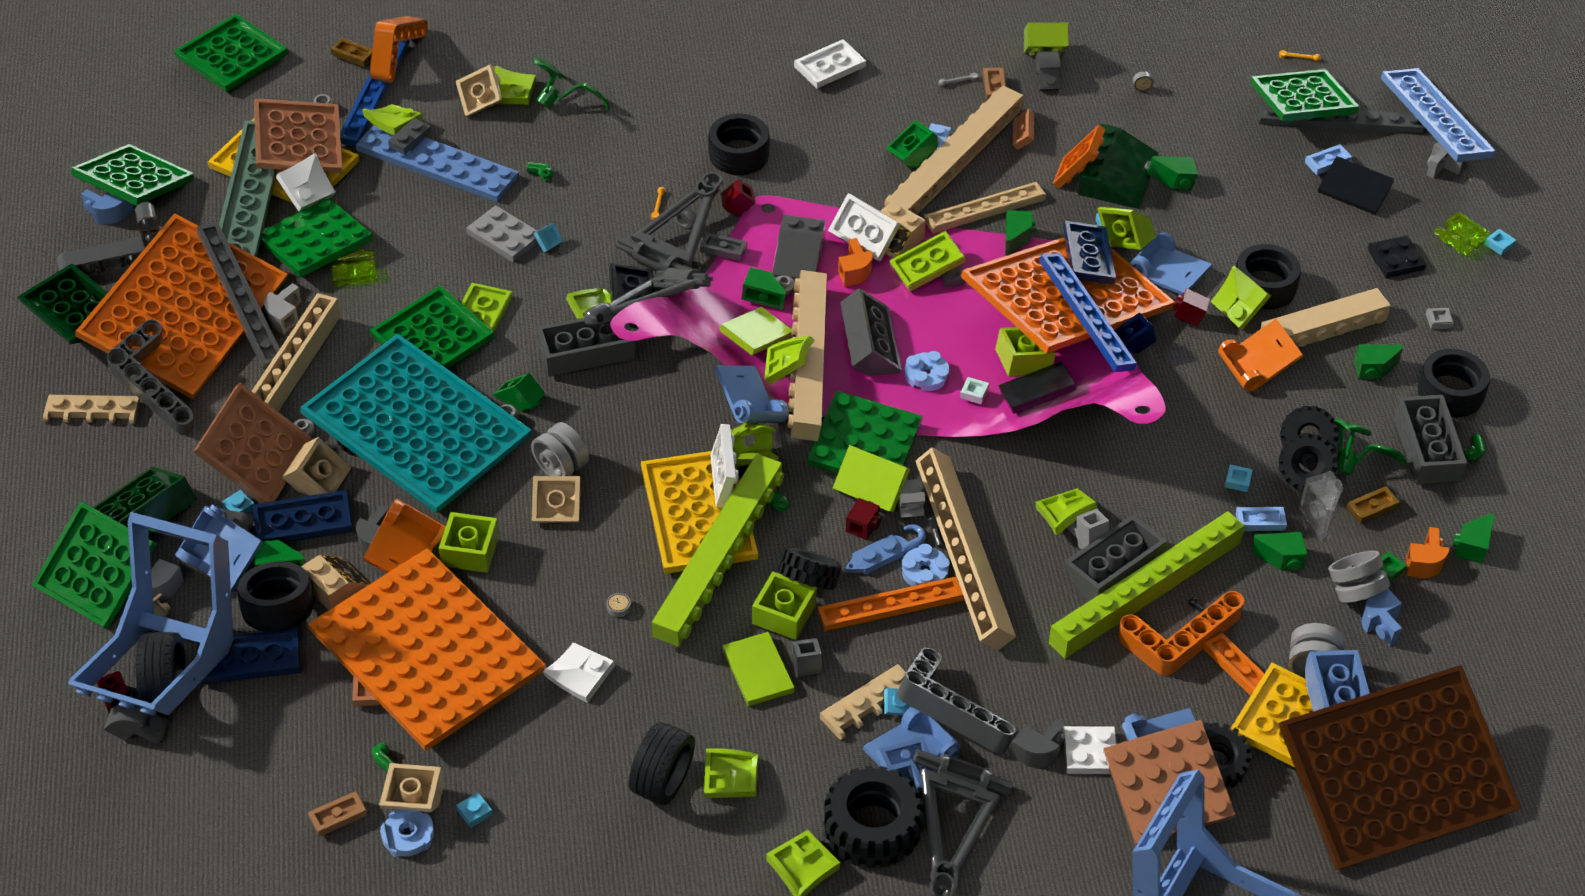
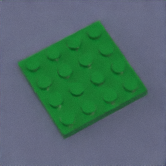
[174,14,288,93]
[1250,69,1359,122]
[71,144,194,206]
[260,198,374,278]
[370,285,495,369]
[807,390,922,474]
[32,501,157,629]

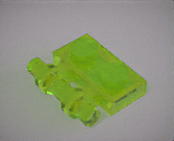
[1434,211,1492,256]
[331,249,377,287]

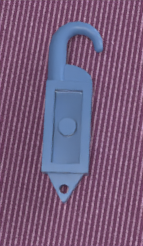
[845,524,926,575]

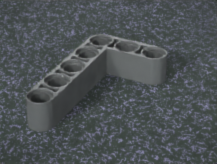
[56,202,160,277]
[107,319,194,434]
[896,648,1015,753]

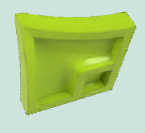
[494,66,537,105]
[363,104,423,135]
[1211,266,1271,330]
[566,288,611,319]
[765,336,814,385]
[1035,488,1097,535]
[704,748,759,798]
[766,830,840,896]

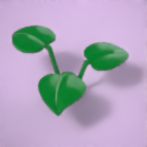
[533,56,610,110]
[1334,419,1407,475]

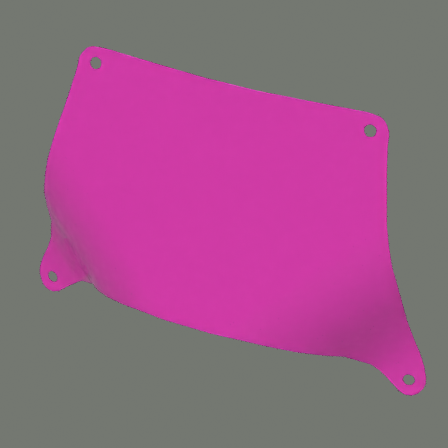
[610,195,1165,437]

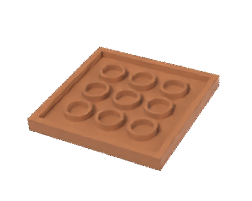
[254,99,342,173]
[193,383,313,503]
[1103,720,1235,846]

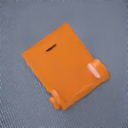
[1218,319,1304,392]
[362,498,446,573]

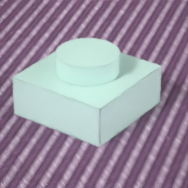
[960,377,989,404]

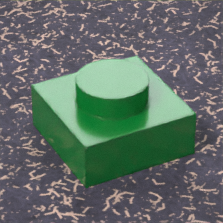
[1380,551,1407,582]

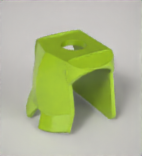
[731,423,779,467]

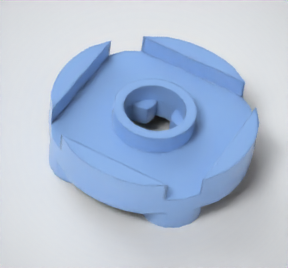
[904,351,949,391]
[902,544,950,586]
[381,809,434,857]

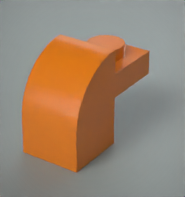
[838,238,873,287]
[1406,527,1449,578]

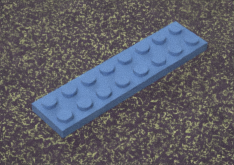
[1381,68,1495,162]
[356,125,519,203]

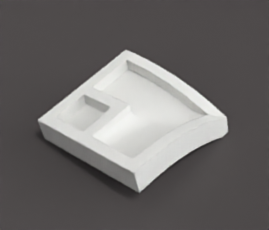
[276,153,336,211]
[543,642,615,703]

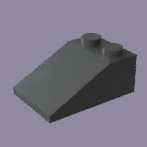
[772,215,826,280]

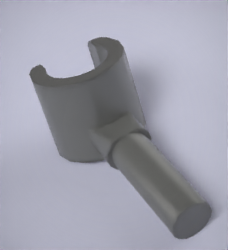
[927,516,943,548]

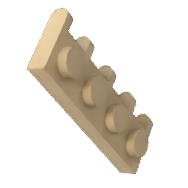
[43,395,141,424]
[820,664,906,740]

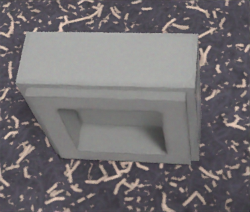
[1426,308,1454,330]

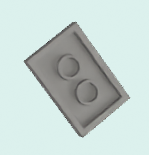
[466,205,538,262]

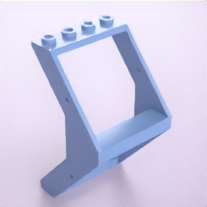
[68,512,233,716]
[1132,770,1302,896]

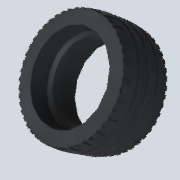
[708,113,770,175]
[1236,244,1301,310]
[1418,348,1490,418]
[237,561,314,632]
[135,632,186,706]
[628,722,695,805]

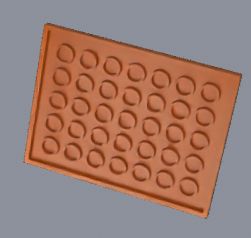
[75,213,288,399]
[961,237,1174,354]
[308,548,546,751]

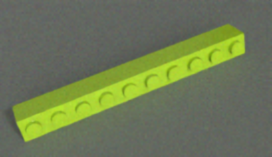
[652,454,784,647]
[1049,511,1245,659]

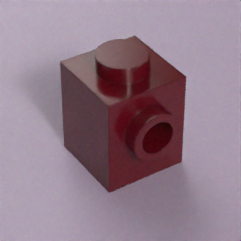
[721,179,756,217]
[1173,288,1210,327]
[846,498,882,540]
[96,670,130,714]

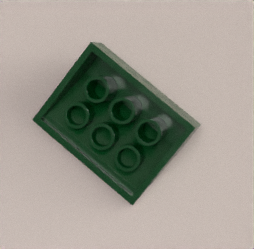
[1078,124,1159,209]
[17,264,107,344]
[93,467,197,537]

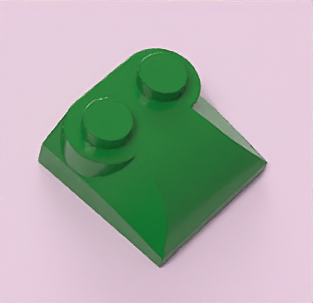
[886,120,939,169]

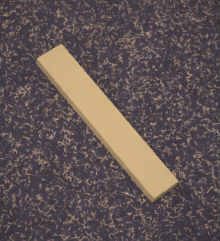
[924,182,1046,234]

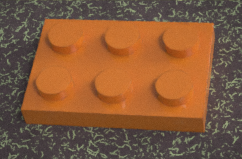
[1053,125,1105,189]

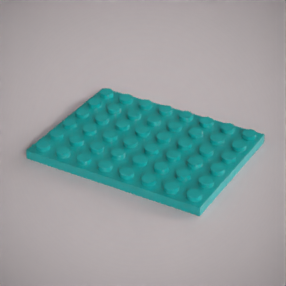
[300,333,532,514]

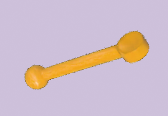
[1279,50,1321,62]
[651,187,666,220]

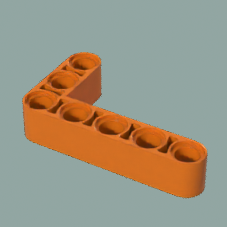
[370,16,428,83]
[1118,591,1244,676]

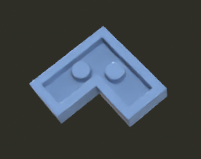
[876,737,934,792]

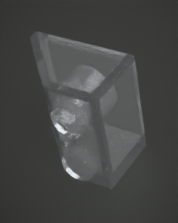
[1299,471,1343,542]

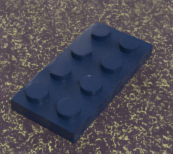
[1063,221,1116,285]
[252,490,352,542]
[198,628,300,684]

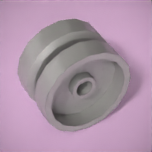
[531,422,589,476]
[1328,551,1390,602]
[1288,623,1346,678]

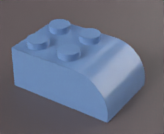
[1305,650,1370,711]

